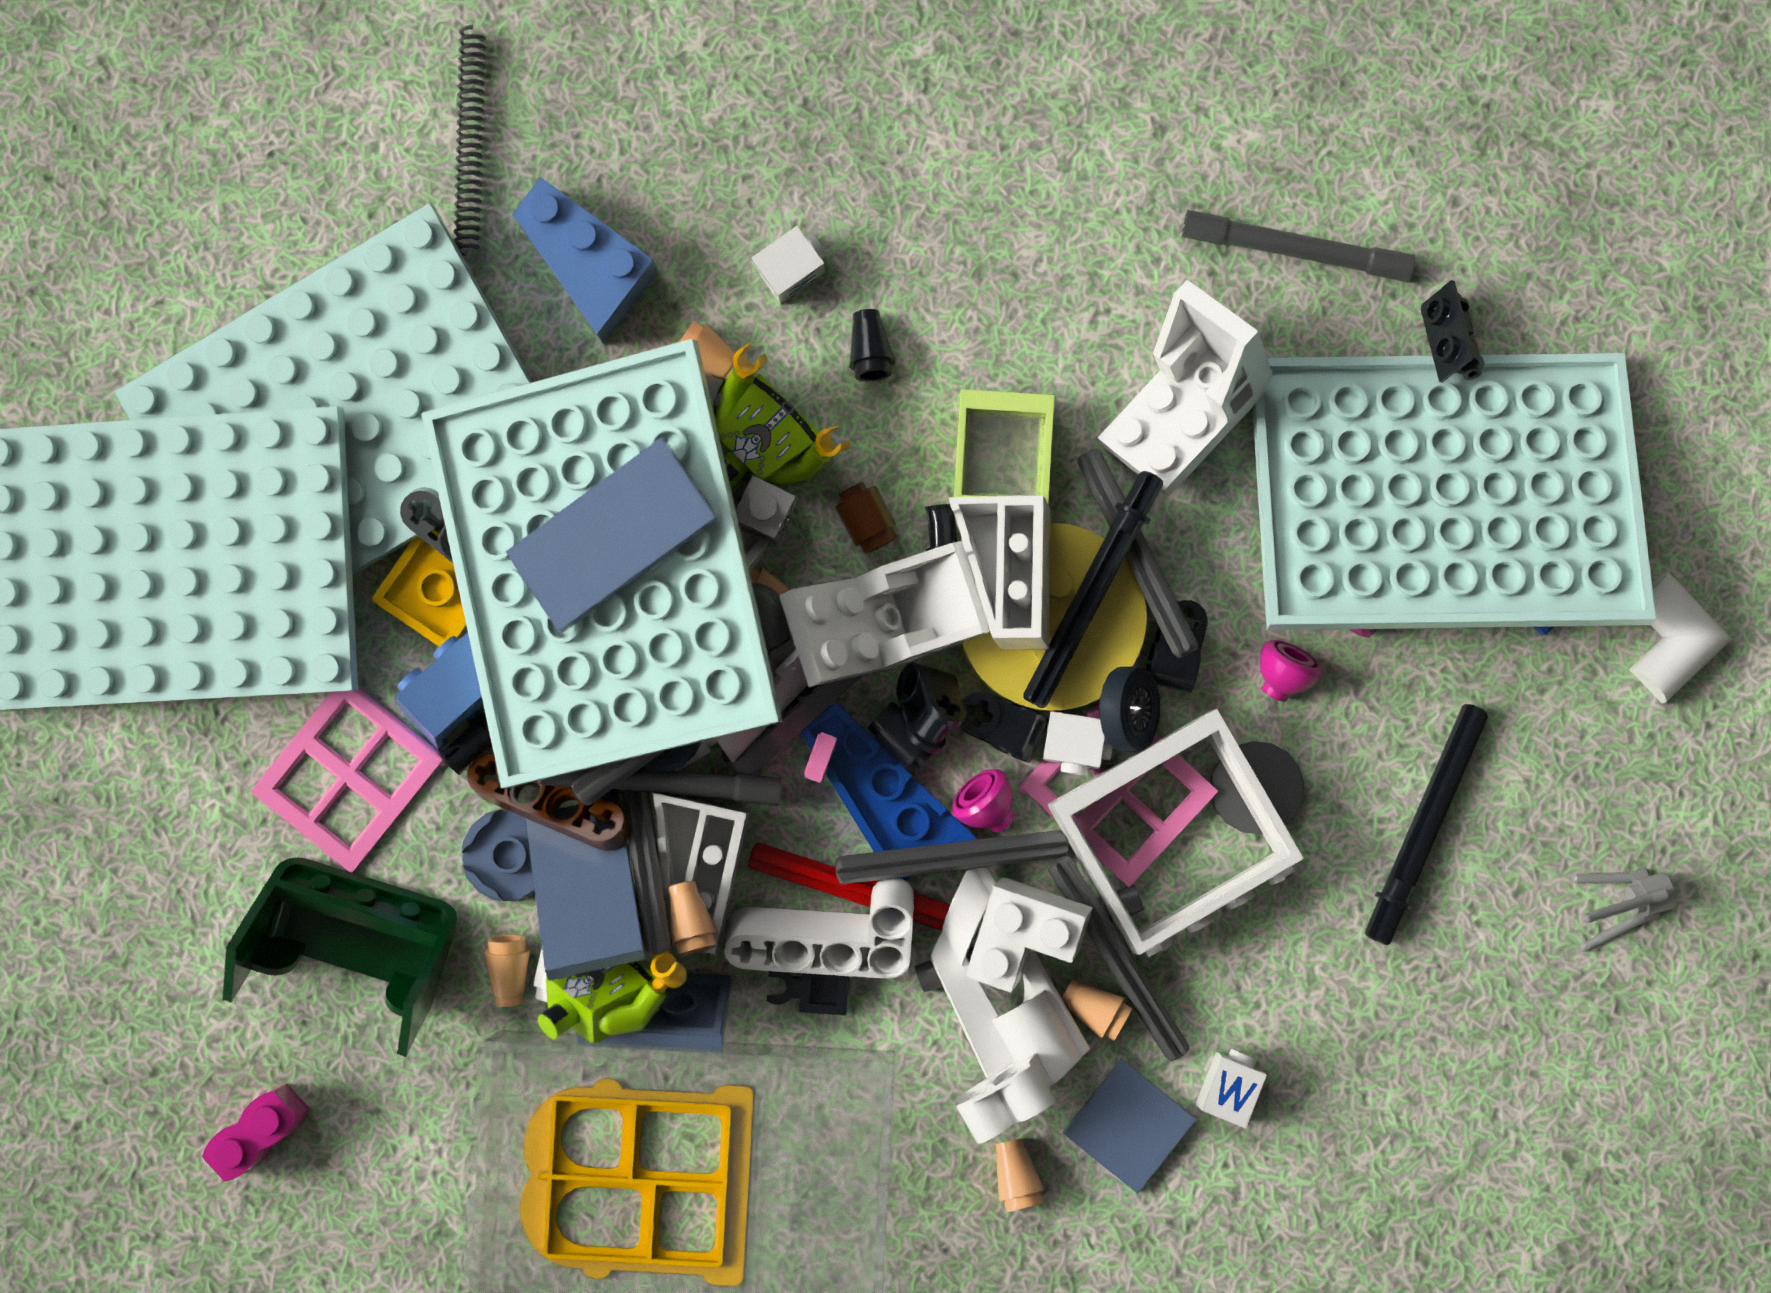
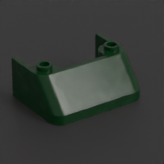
[222,858,457,1057]

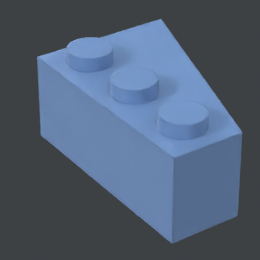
[512,177,658,344]
[395,632,483,751]

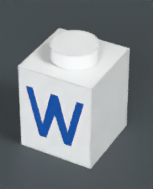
[751,226,827,304]
[736,476,797,544]
[1196,1048,1267,1129]

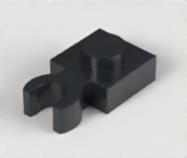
[766,971,849,1016]

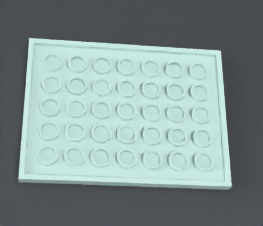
[114,203,533,576]
[421,339,783,788]
[1252,353,1656,630]
[0,406,358,710]

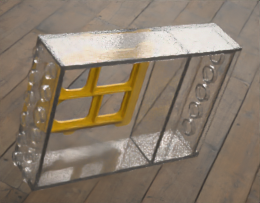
[462,1030,895,1293]

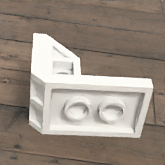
[1097,280,1273,498]
[779,541,991,687]

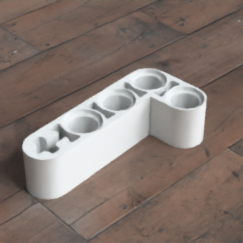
[724,878,914,979]

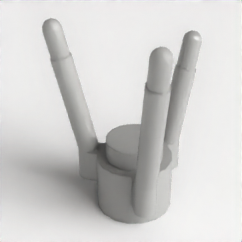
[1573,868,1676,952]

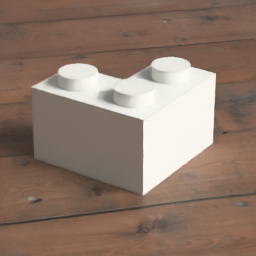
[965,877,1093,993]

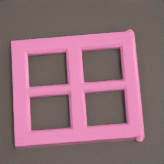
[250,686,447,873]
[1019,699,1218,887]

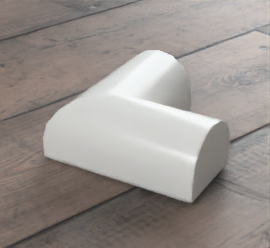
[1629,572,1733,703]

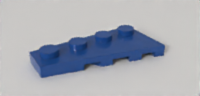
[800,702,976,881]

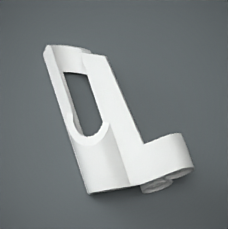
[930,867,1090,1144]

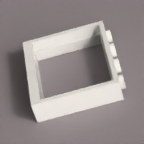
[1047,709,1304,957]

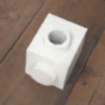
[1043,711,1112,776]

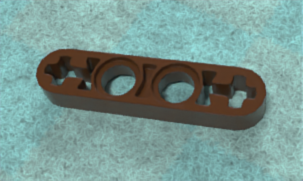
[467,754,631,851]

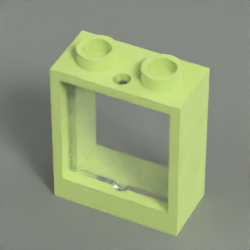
[953,389,1055,503]

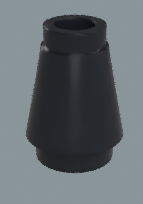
[849,309,895,382]

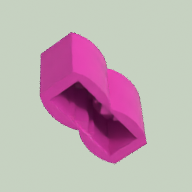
[202,1084,310,1182]

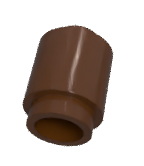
[835,482,898,555]

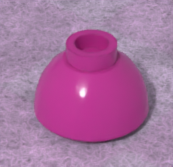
[1259,640,1323,702]
[952,769,1015,832]

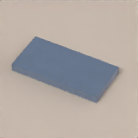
[505,437,719,632]
[526,796,646,981]

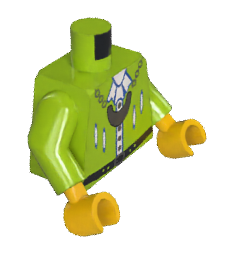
[715,343,850,489]
[538,952,687,1043]

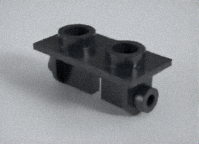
[1421,280,1485,383]

